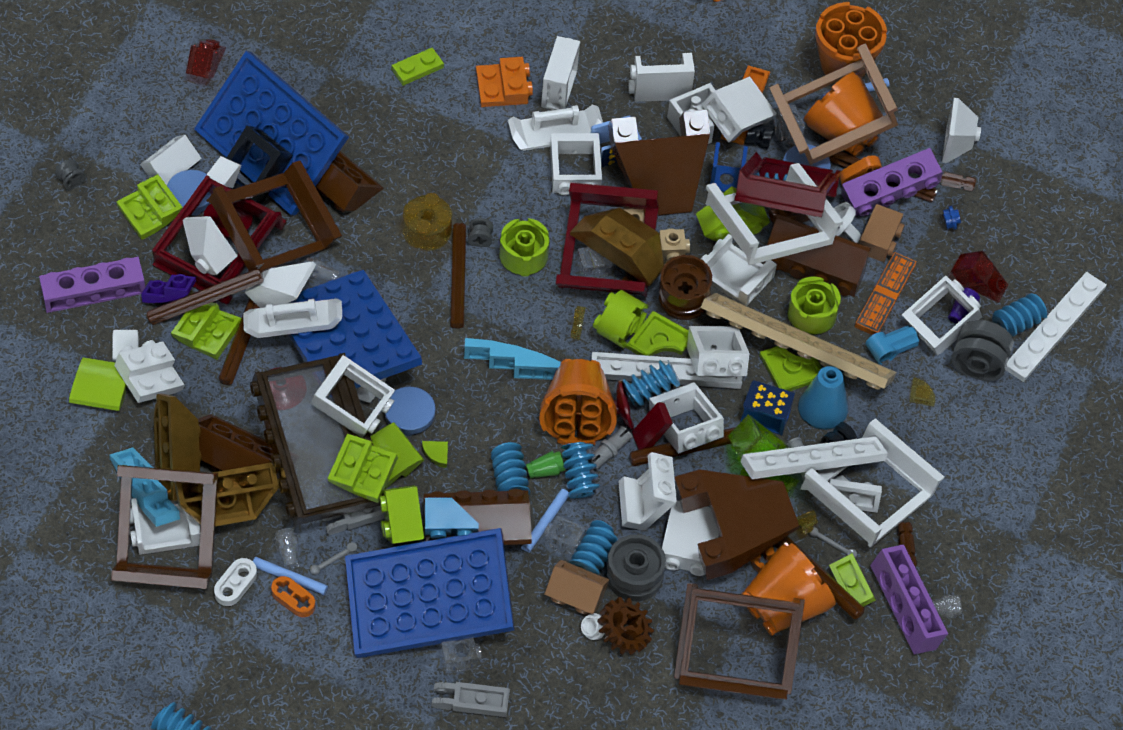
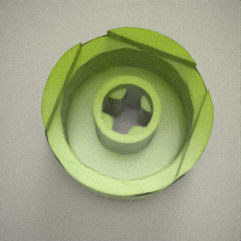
[499,218,550,277]
[788,277,841,334]
[593,290,649,348]

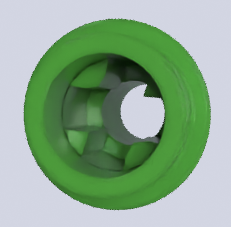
[526,450,566,479]

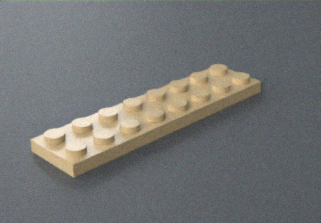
[701,293,897,390]

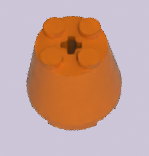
[815,2,887,83]
[803,72,883,157]
[539,359,617,445]
[741,542,836,636]

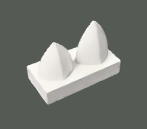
[830,475,882,513]

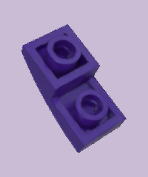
[141,274,196,303]

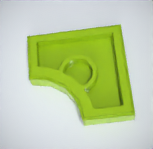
[626,311,689,356]
[759,346,822,391]

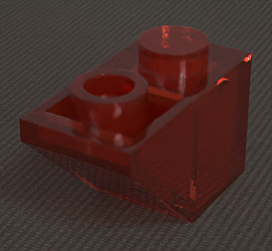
[186,39,226,79]
[951,251,1008,302]

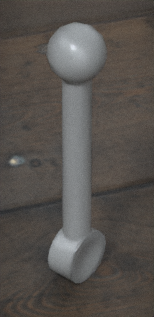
[809,527,857,558]
[310,542,357,575]

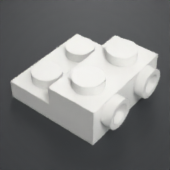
[114,340,184,403]

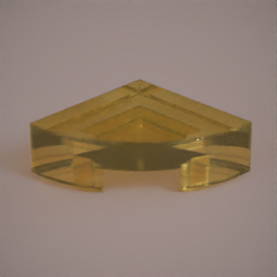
[571,306,586,340]
[909,377,935,407]
[796,510,818,535]

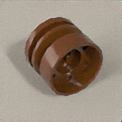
[659,255,713,320]

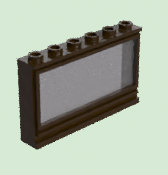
[250,353,386,526]

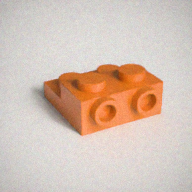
[476,57,533,107]

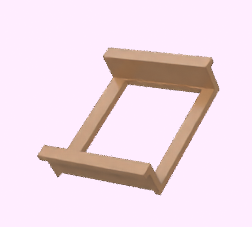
[769,43,898,165]

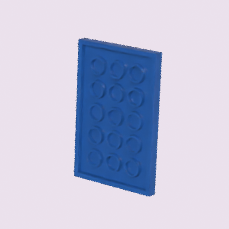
[194,51,349,216]
[287,270,422,399]
[345,528,515,658]

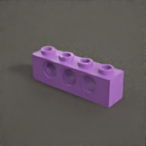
[841,148,942,216]
[39,257,145,313]
[870,545,948,655]

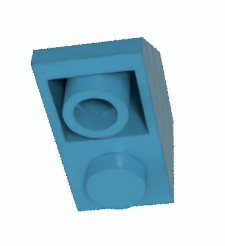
[424,498,479,539]

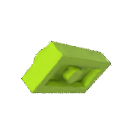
[391,47,444,86]
[829,553,876,607]

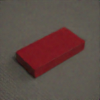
[632,402,673,450]

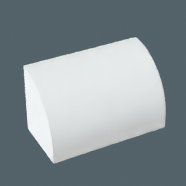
[140,135,202,185]

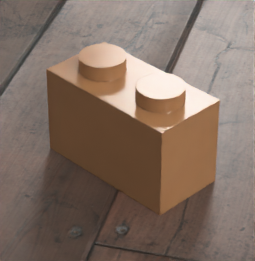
[859,204,905,262]
[544,560,609,615]

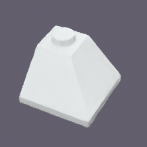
[942,98,981,163]
[183,216,237,275]
[245,261,316,308]

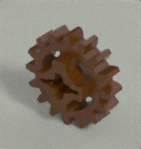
[597,597,654,655]

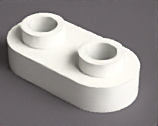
[214,558,257,606]

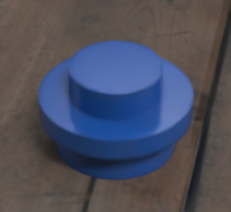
[943,206,961,230]

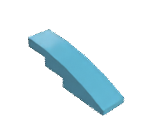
[464,338,561,380]
[109,448,180,527]

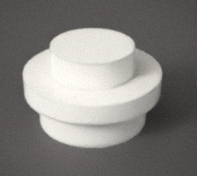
[581,613,605,640]

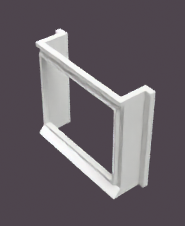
[705,163,844,266]
[800,419,944,548]

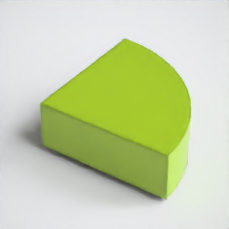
[422,441,448,468]

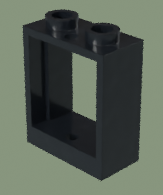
[226,125,293,203]

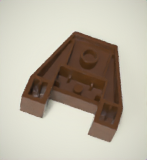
[608,110,710,216]
[674,469,800,580]

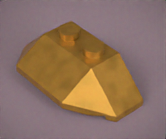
[570,207,664,286]
[154,393,201,501]
[174,462,279,527]

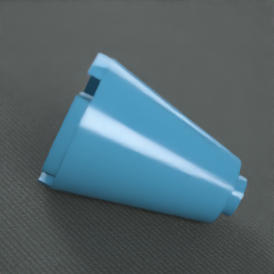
[798,366,848,430]

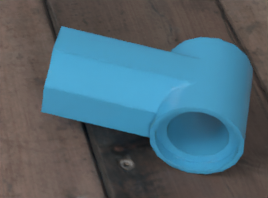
[865,325,919,365]

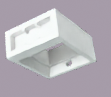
[541,36,580,110]
[550,133,602,195]
[902,276,982,356]
[687,326,750,376]
[311,355,395,438]
[649,382,724,454]

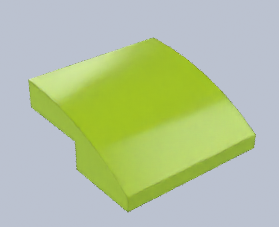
[116,174,183,240]
[171,302,241,360]
[69,357,127,411]
[370,422,424,489]
[327,434,398,503]

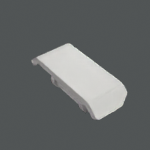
[508,105,603,151]
[243,299,342,338]

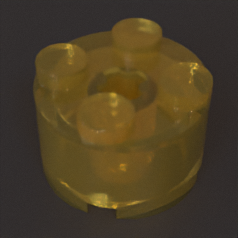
[403,193,452,251]

